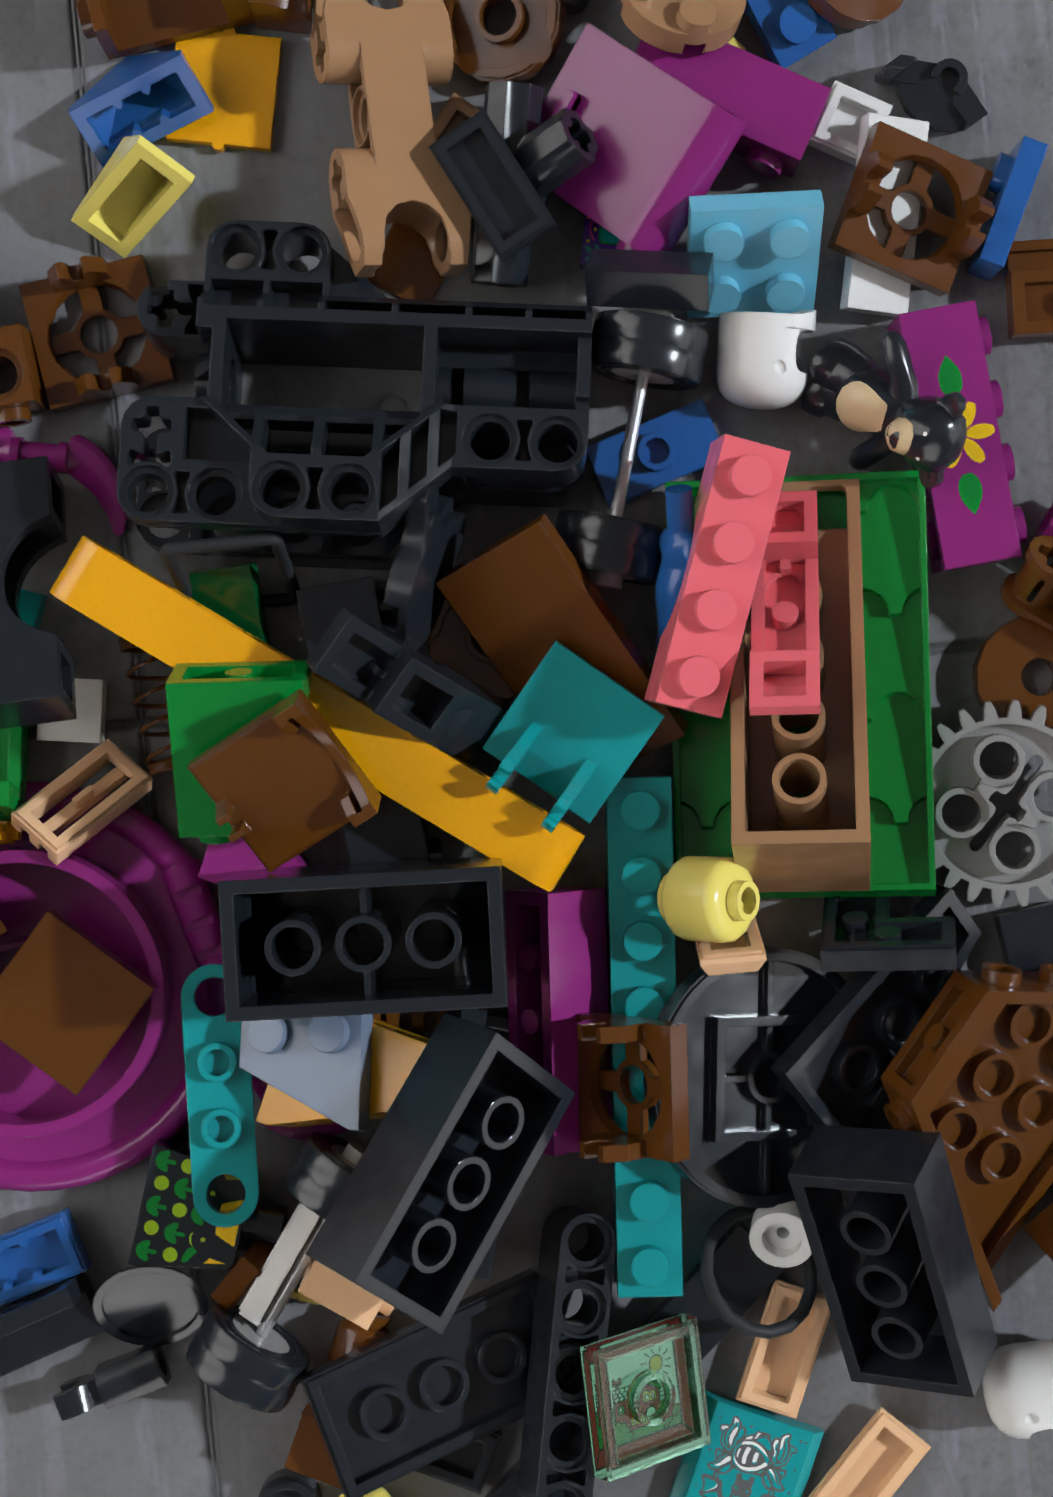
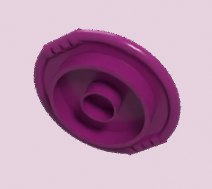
[0,781,225,1192]

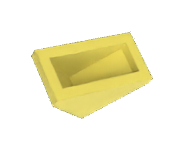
[71,135,195,258]

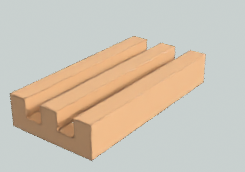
[11,739,153,866]

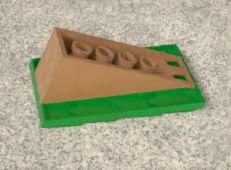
[665,470,936,899]

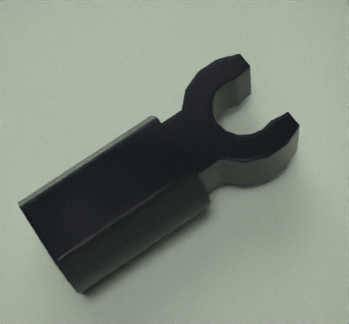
[53,1341,171,1421]

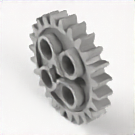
[932,699,1053,908]

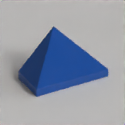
[68,50,214,168]

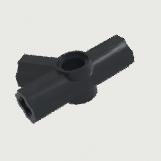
[471,81,599,288]

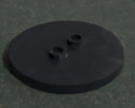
[643,946,874,1208]

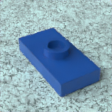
[587,399,719,509]
[0,1207,92,1306]

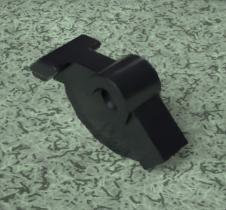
[875,54,988,132]

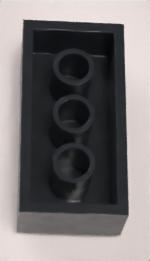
[305,1012,575,1335]
[788,1125,998,1398]

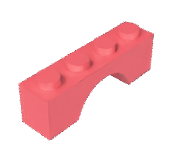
[644,434,791,719]

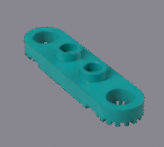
[181,964,260,1228]

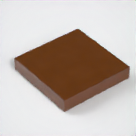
[0,909,158,1095]

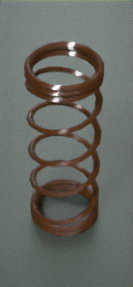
[117,637,173,775]

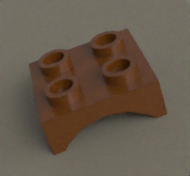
[187,688,381,873]

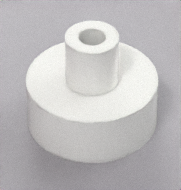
[749,1201,812,1268]

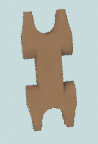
[310,0,471,277]

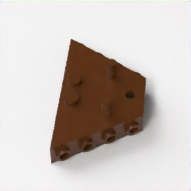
[880,962,1053,1312]

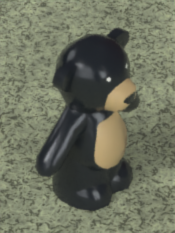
[801,331,967,489]

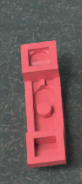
[749,490,821,716]

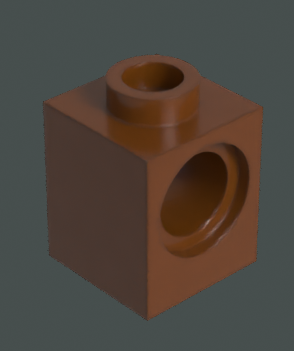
[0,323,49,428]

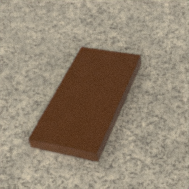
[436,514,689,761]

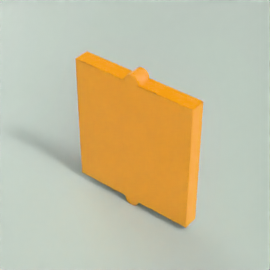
[166,28,283,153]

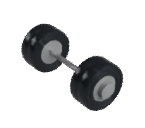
[555,308,709,590]
[186,1132,367,1413]

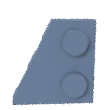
[239,1014,373,1131]

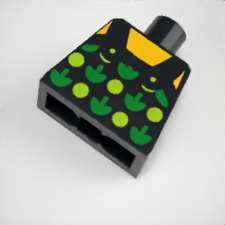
[128,1134,288,1270]

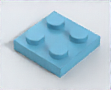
[686,190,824,319]

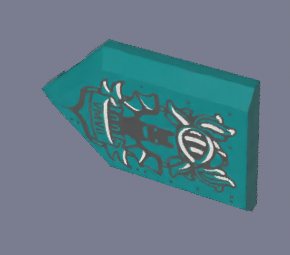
[668,1390,824,1497]

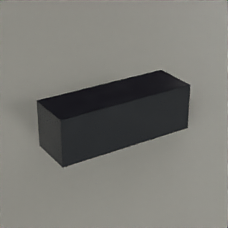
[584,249,714,311]

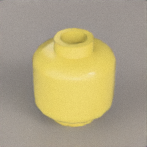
[657,856,760,943]

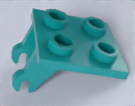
[482,640,665,833]

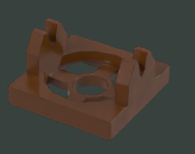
[827,121,995,296]
[19,254,178,413]
[577,1011,690,1163]

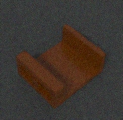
[75,0,255,60]

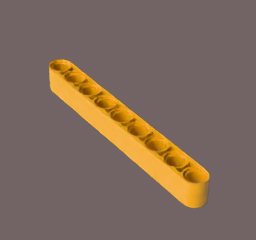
[49,535,585,892]

